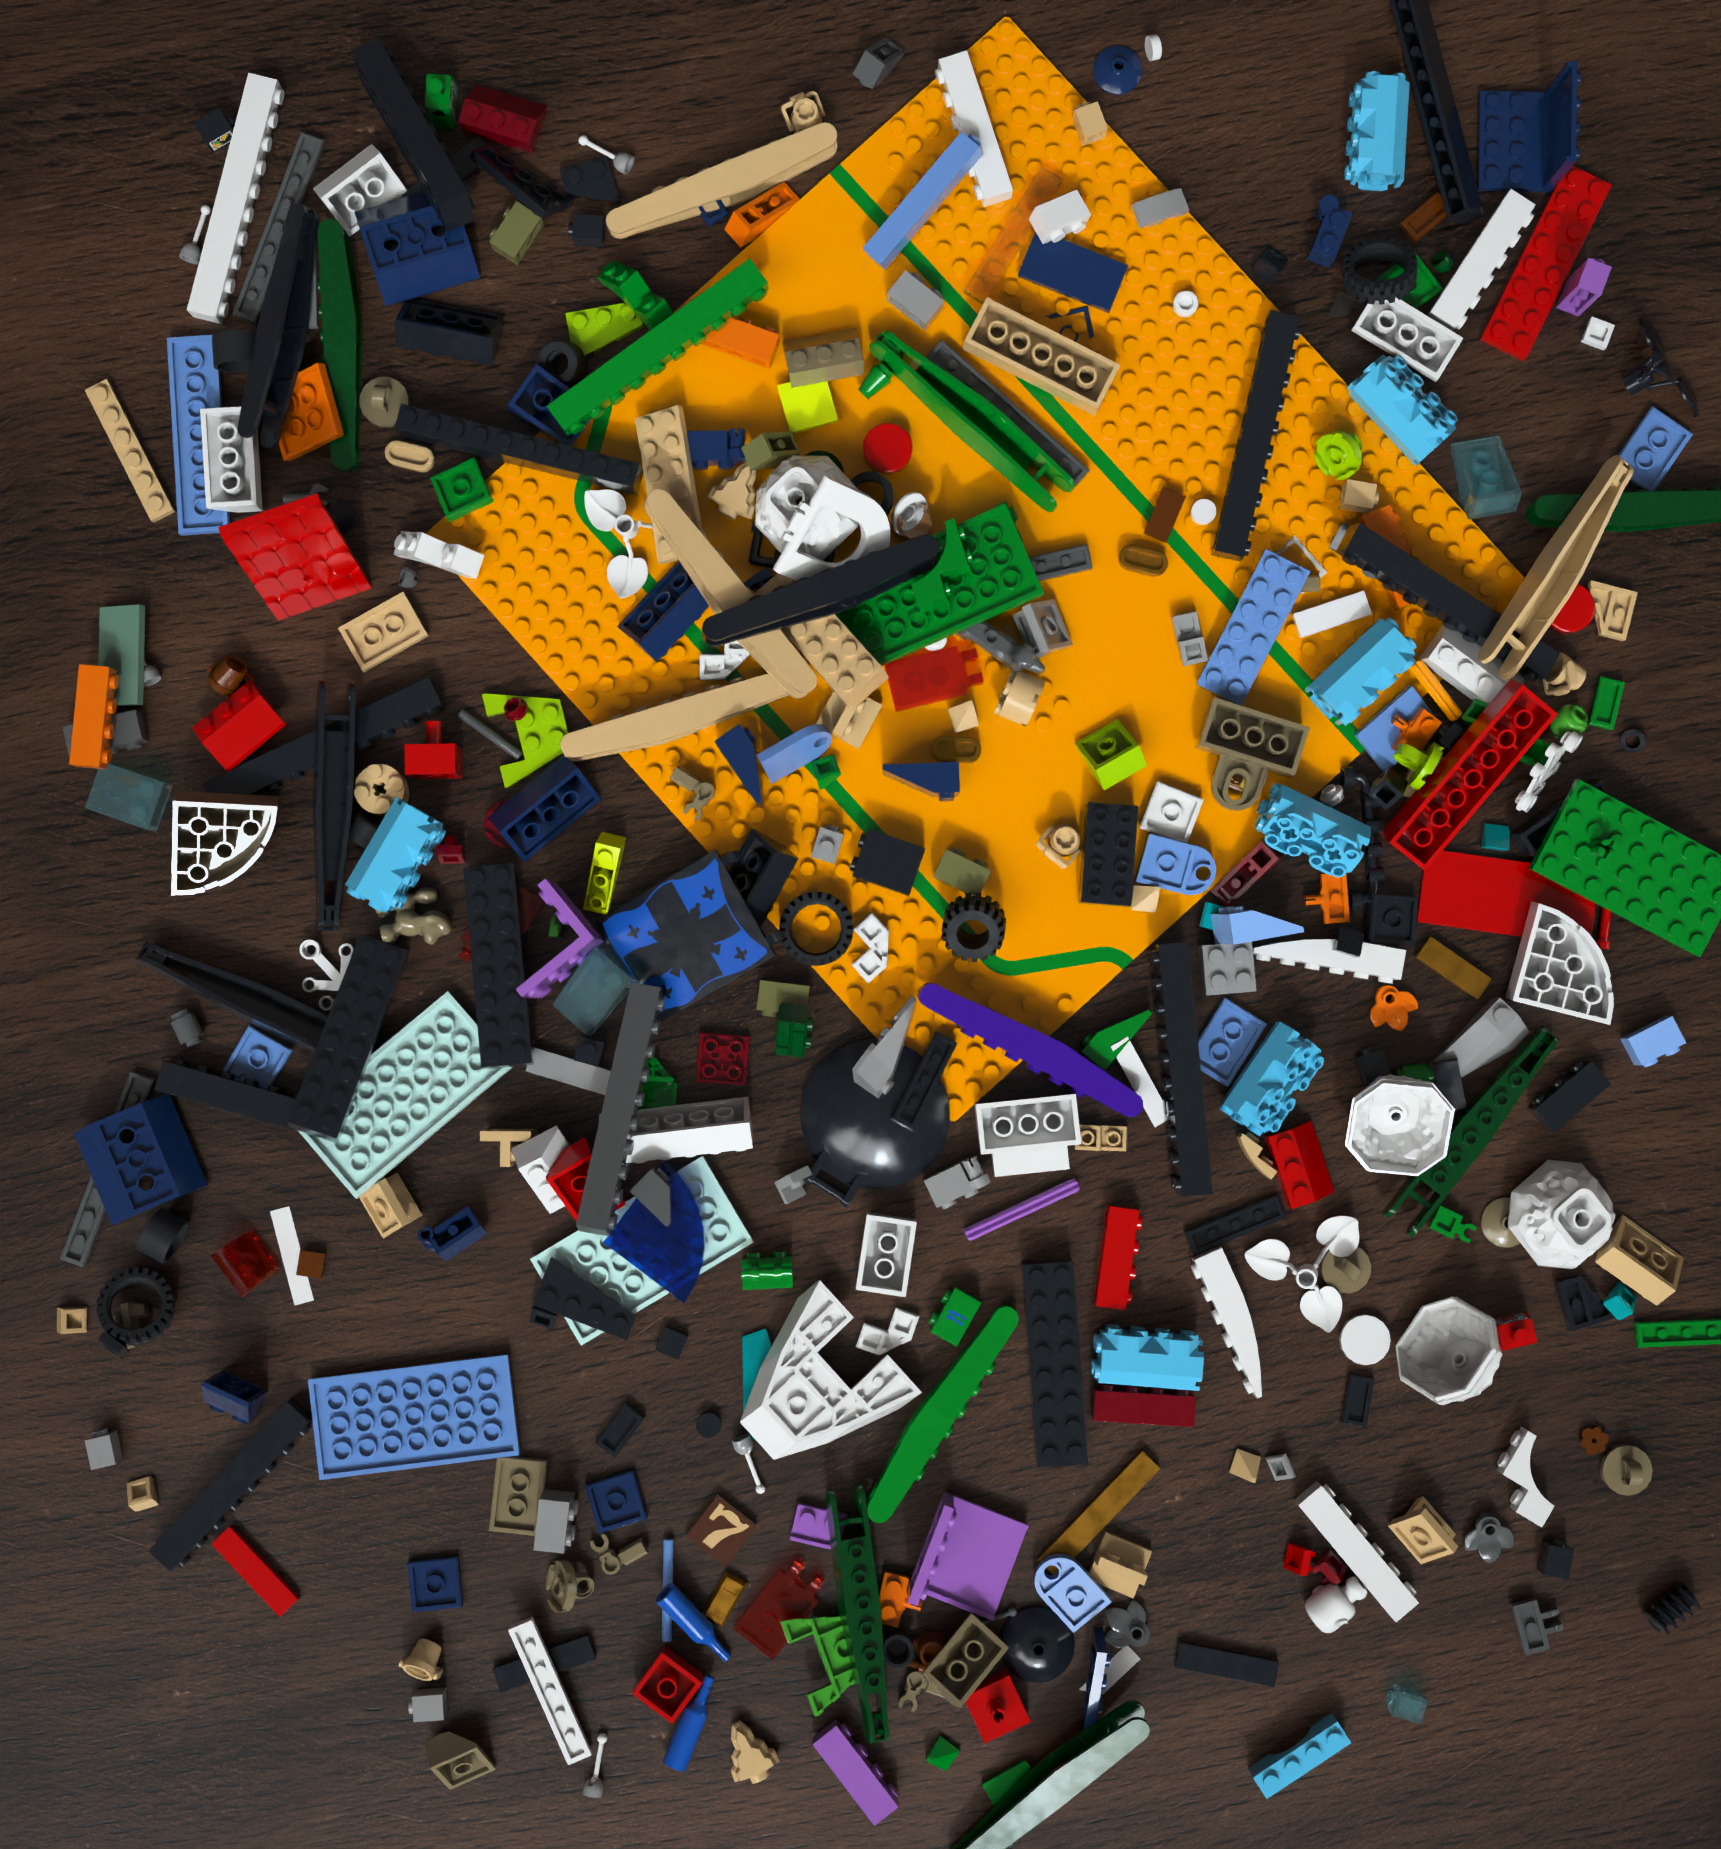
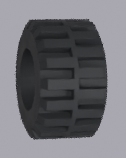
[942,892,1006,962]

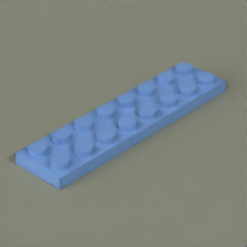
[167,335,230,536]

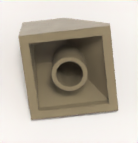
[425,1731,496,1790]

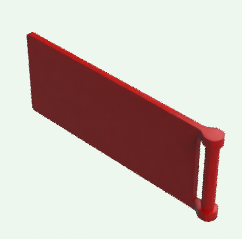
[1417,851,1612,949]

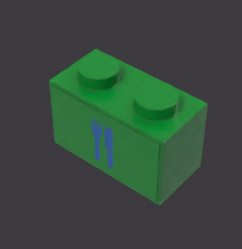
[928,1285,981,1347]

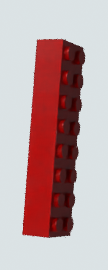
[1379,678,1558,871]

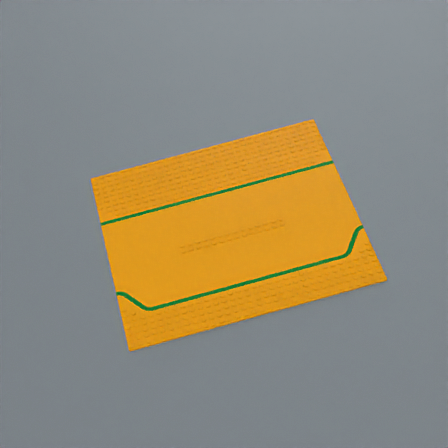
[426,17,1525,1121]

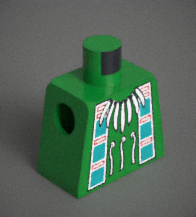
[425,74,458,130]

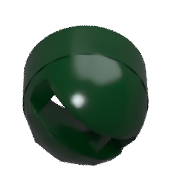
[1431,250,1453,273]

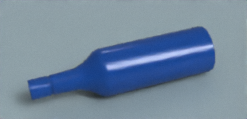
[655,1583,731,1662]
[663,1674,715,1771]

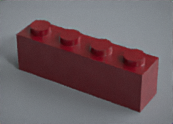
[1091,1383,1196,1427]

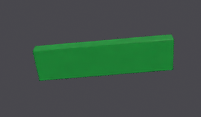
[1634,1318,1721,1348]

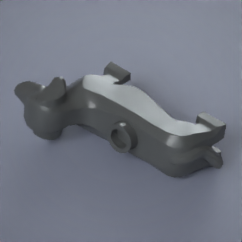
[956,621,1045,673]

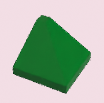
[810,754,841,790]
[925,1735,960,1771]

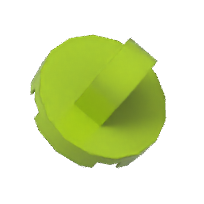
[1314,430,1362,480]
[1393,742,1444,790]

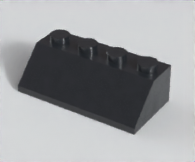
[395,298,505,364]
[729,828,799,927]

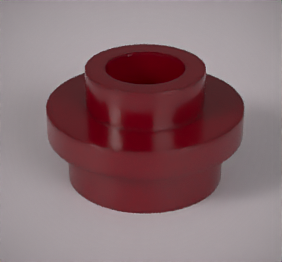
[504,697,528,721]

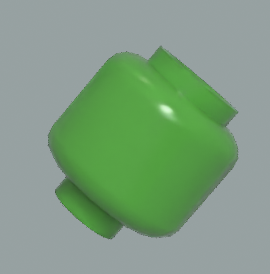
[1549,704,1588,739]

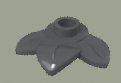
[1464,1514,1514,1563]
[1105,1600,1151,1648]

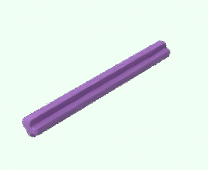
[964,1178,1080,1241]

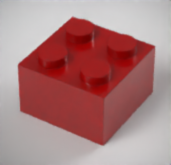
[632,1644,704,1724]

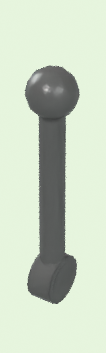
[981,1607,1017,1625]

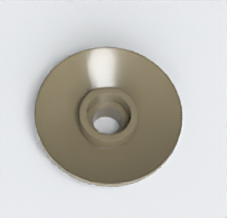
[1480,1197,1520,1248]

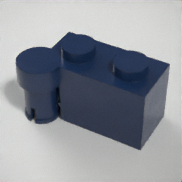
[1307,195,1352,268]
[687,428,745,470]
[417,1206,488,1261]

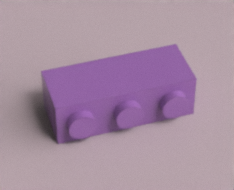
[1556,258,1612,317]

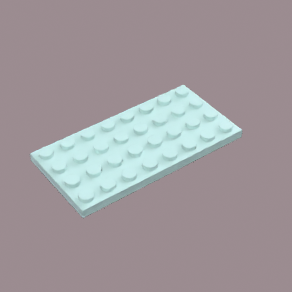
[298,991,512,1199]
[530,1156,754,1345]

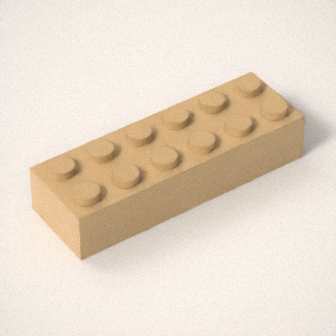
[963,297,1120,416]
[754,573,889,710]

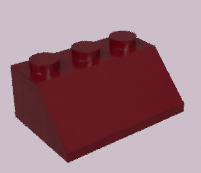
[458,85,547,154]

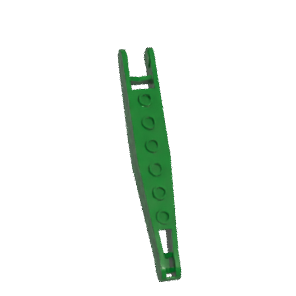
[869,330,1075,512]
[867,1304,1018,1523]

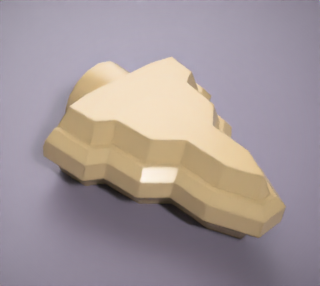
[707,462,756,520]
[731,1720,781,1784]

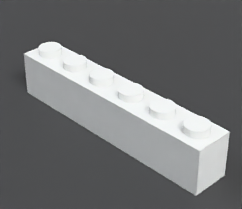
[935,50,1013,207]
[1427,189,1536,331]
[1294,1481,1419,1622]

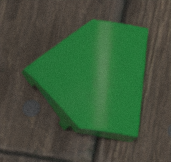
[638,1056,678,1109]

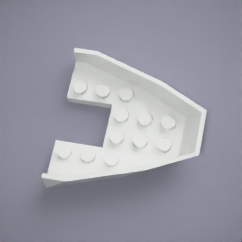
[740,1280,922,1460]

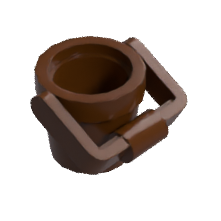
[207,655,254,696]
[908,1630,947,1673]

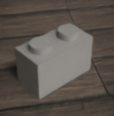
[886,270,944,331]

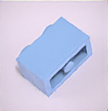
[1620,1016,1686,1067]

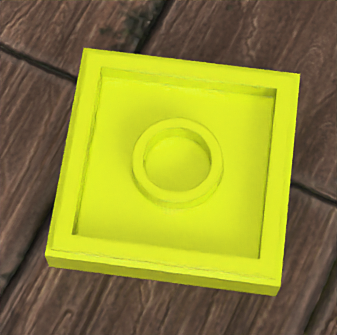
[777,381,838,434]

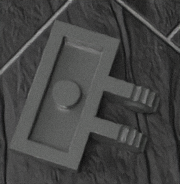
[1510,1598,1564,1655]

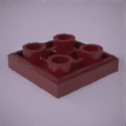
[696,1032,750,1086]

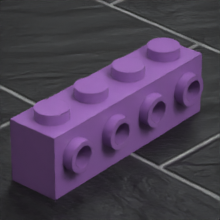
[812,1718,899,1826]

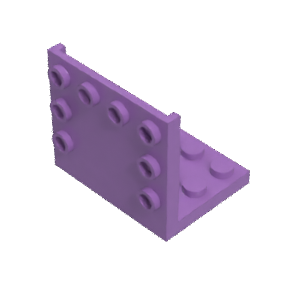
[516,879,605,999]
[908,1491,1029,1621]

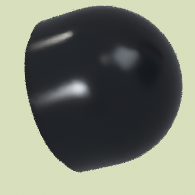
[1620,726,1646,752]

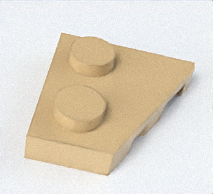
[1588,580,1638,641]

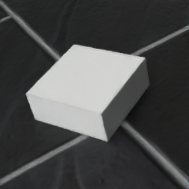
[1581,317,1615,351]

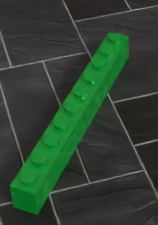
[547,258,769,436]

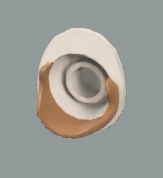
[891,492,932,539]

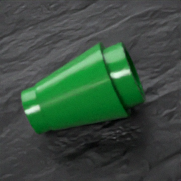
[858,362,894,399]

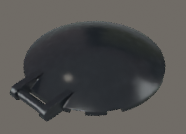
[800,1040,950,1208]

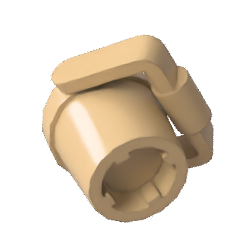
[780,91,826,133]
[1543,653,1587,696]
[1036,824,1082,869]
[399,1639,443,1681]

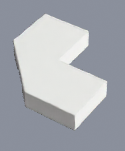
[700,641,750,680]
[852,913,889,983]
[856,1307,919,1355]

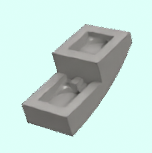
[1131,188,1190,229]
[1171,611,1208,666]

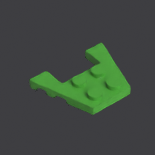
[780,1615,855,1717]

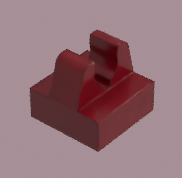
[436,835,466,864]
[1313,1549,1347,1585]

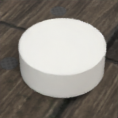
[1145,34,1162,61]
[1173,290,1198,317]
[1190,499,1216,525]

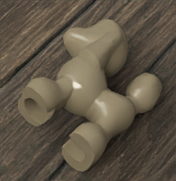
[375,887,452,945]

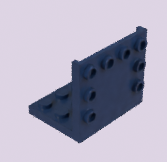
[1476,61,1581,193]

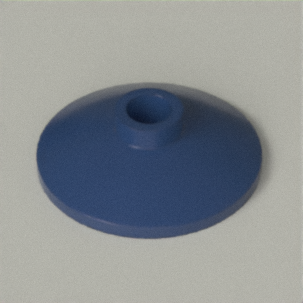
[1093,46,1142,95]

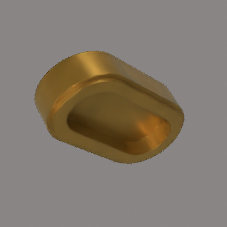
[1118,545,1168,577]
[931,736,981,763]

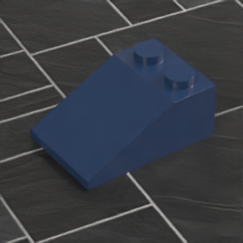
[507,364,591,446]
[714,724,764,808]
[882,762,960,802]
[201,1370,268,1423]

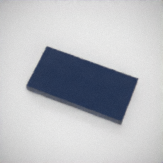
[1018,231,1128,313]

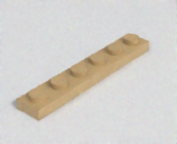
[85,379,176,523]

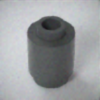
[170,1008,204,1047]

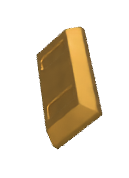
[702,1571,748,1627]

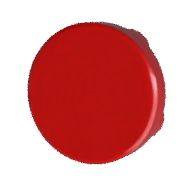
[863,423,913,474]
[1550,584,1595,634]

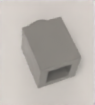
[85,1428,123,1470]
[408,1688,448,1722]

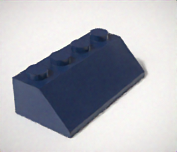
[617,561,709,662]
[488,755,601,862]

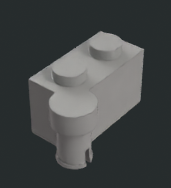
[923,1156,991,1209]

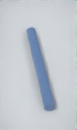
[662,1538,673,1642]

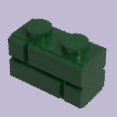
[775,1003,814,1058]

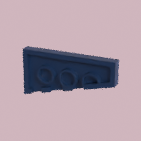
[1080,1627,1111,1732]

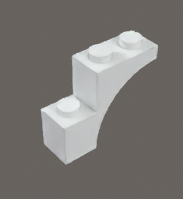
[393,531,485,579]
[1496,1427,1554,1527]

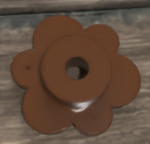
[1579,1427,1609,1456]

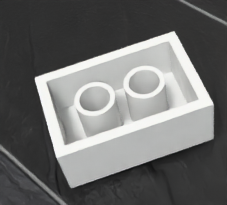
[856,1212,917,1297]

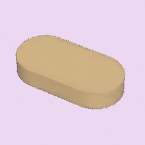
[385,440,435,472]

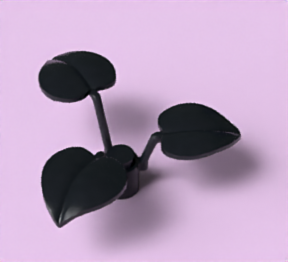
[1623,318,1699,418]

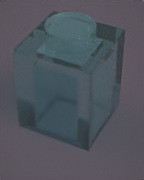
[1385,1684,1428,1724]

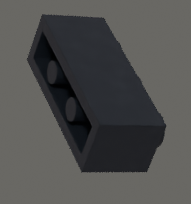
[1528,1060,1611,1132]

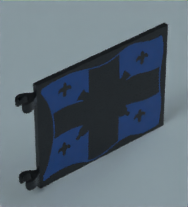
[595,850,786,1022]

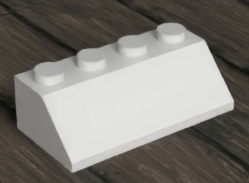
[200,407,263,513]
[1419,625,1525,703]
[974,1094,1081,1155]

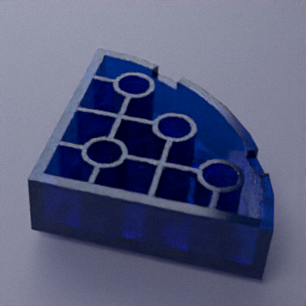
[603,1160,706,1303]

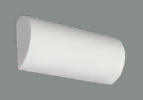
[1351,297,1463,382]

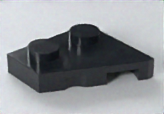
[559,156,621,205]
[1554,1275,1615,1331]

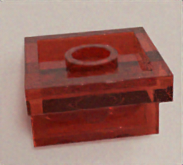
[211,1230,280,1297]

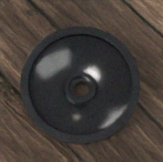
[1000,1606,1075,1683]

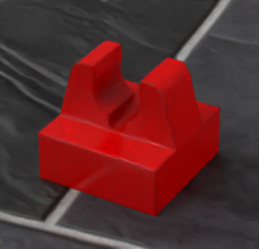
[1283,1543,1316,1576]

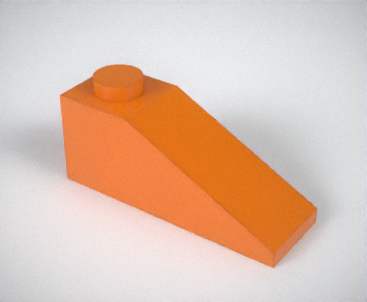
[724,181,800,248]

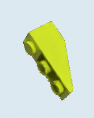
[583,832,626,915]

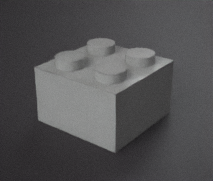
[1198,941,1256,996]
[533,1489,579,1554]

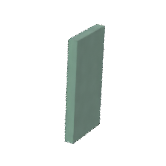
[98,604,145,706]

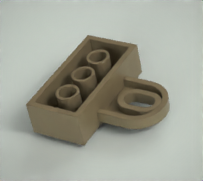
[1195,697,1310,811]

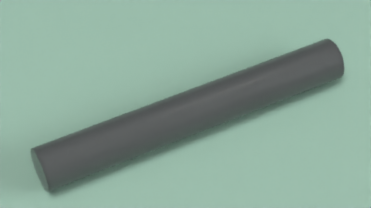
[458,709,523,760]

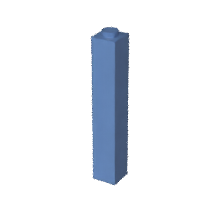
[863,131,983,270]

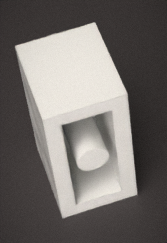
[1029,190,1091,244]

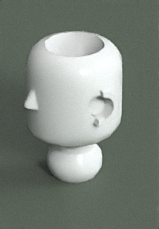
[1305,1576,1367,1633]

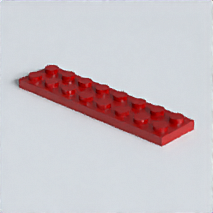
[1479,166,1612,361]

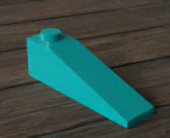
[742,1328,772,1440]

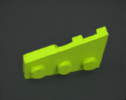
[566,303,643,357]

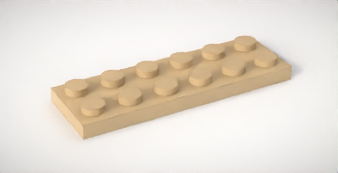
[635,405,702,564]

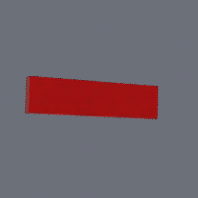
[211,1525,300,1617]

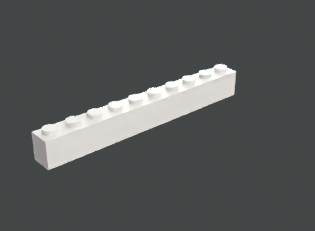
[187,73,284,324]

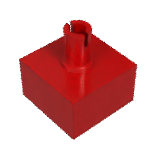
[405,721,464,779]
[966,1668,1031,1743]

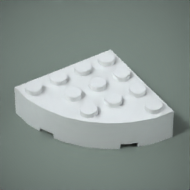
[1505,902,1614,1025]

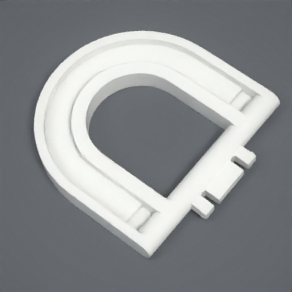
[773,475,890,581]

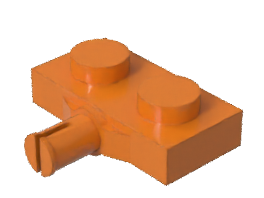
[1391,707,1442,751]
[1304,874,1350,924]
[879,1570,922,1628]

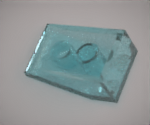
[1450,436,1522,520]
[85,764,173,832]
[552,947,638,1038]

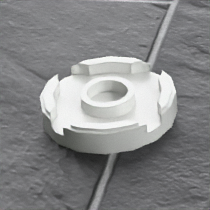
[1339,1314,1391,1365]

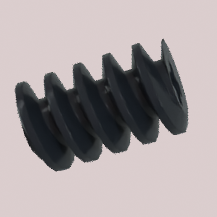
[1642,1583,1702,1635]

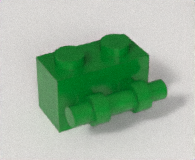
[741,1251,794,1290]

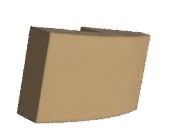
[1075,1125,1128,1152]
[1236,1132,1277,1180]

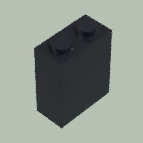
[849,829,926,897]

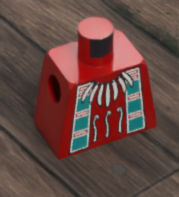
[1494,1311,1537,1351]

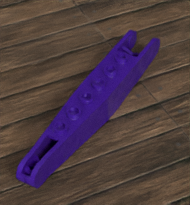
[918,983,1143,1117]

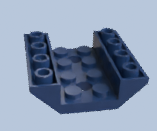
[354,192,480,307]
[74,1094,208,1226]

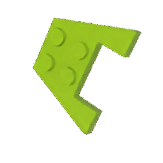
[482,693,569,789]

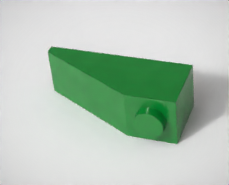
[1079,1010,1152,1071]

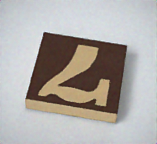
[686,1494,757,1567]

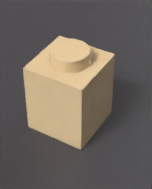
[1072,101,1108,146]
[1338,479,1379,514]

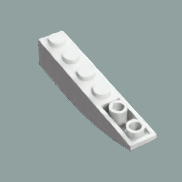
[1253,939,1406,984]
[1190,1246,1262,1399]

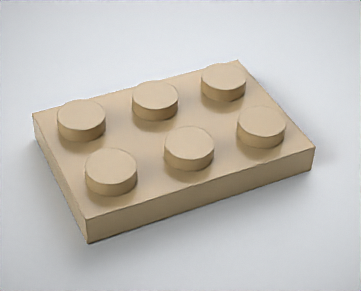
[338,592,429,672]

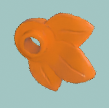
[1370,985,1418,1031]

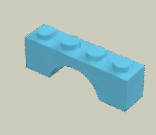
[1248,1713,1351,1799]

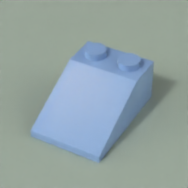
[1211,906,1304,945]

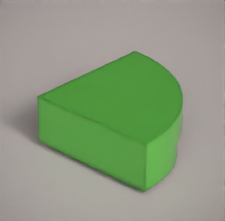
[549,912,563,938]

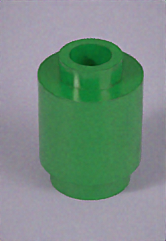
[1395,1063,1434,1082]

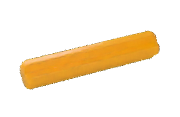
[1410,659,1462,721]

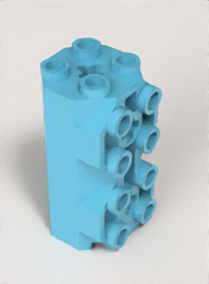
[1344,71,1410,191]
[1347,354,1458,466]
[1305,618,1417,726]
[1254,783,1371,877]
[345,797,446,913]
[1219,1022,1324,1137]
[1091,1324,1204,1391]

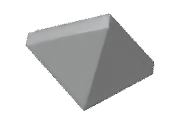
[1266,1453,1296,1481]

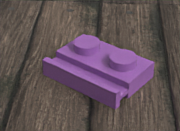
[790,1502,847,1550]

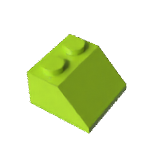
[1075,719,1147,790]

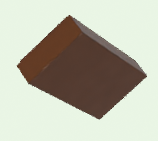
[1398,191,1447,244]
[1143,487,1186,543]

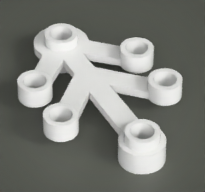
[1515,731,1583,813]
[300,940,354,1011]

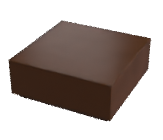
[296,1250,326,1279]

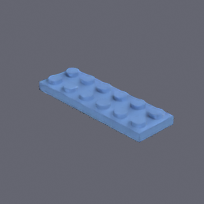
[1196,549,1311,705]

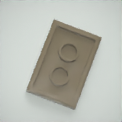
[489,1456,548,1536]

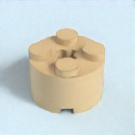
[994,668,1045,727]
[354,764,410,816]

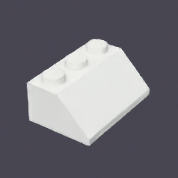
[313,144,407,237]
[512,1125,570,1214]

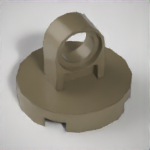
[360,377,410,427]
[1320,1247,1371,1294]
[1600,1444,1653,1496]
[545,1560,594,1613]

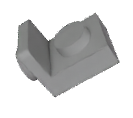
[811,824,844,865]
[774,1165,812,1204]

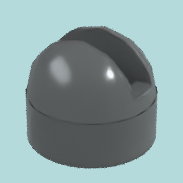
[398,567,419,588]

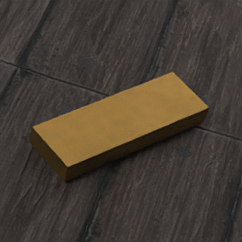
[1415,936,1492,999]

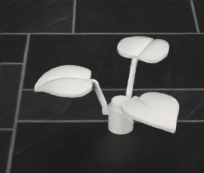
[585,489,653,598]
[1245,1215,1359,1333]

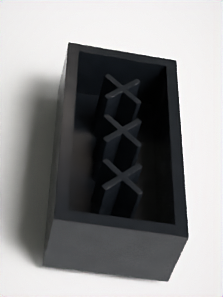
[1078,802,1139,908]

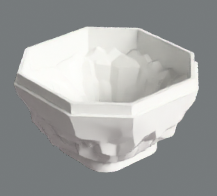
[755,455,858,560]
[1345,1074,1455,1176]
[1508,1160,1615,1269]
[1396,1296,1503,1405]

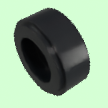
[696,1411,722,1438]

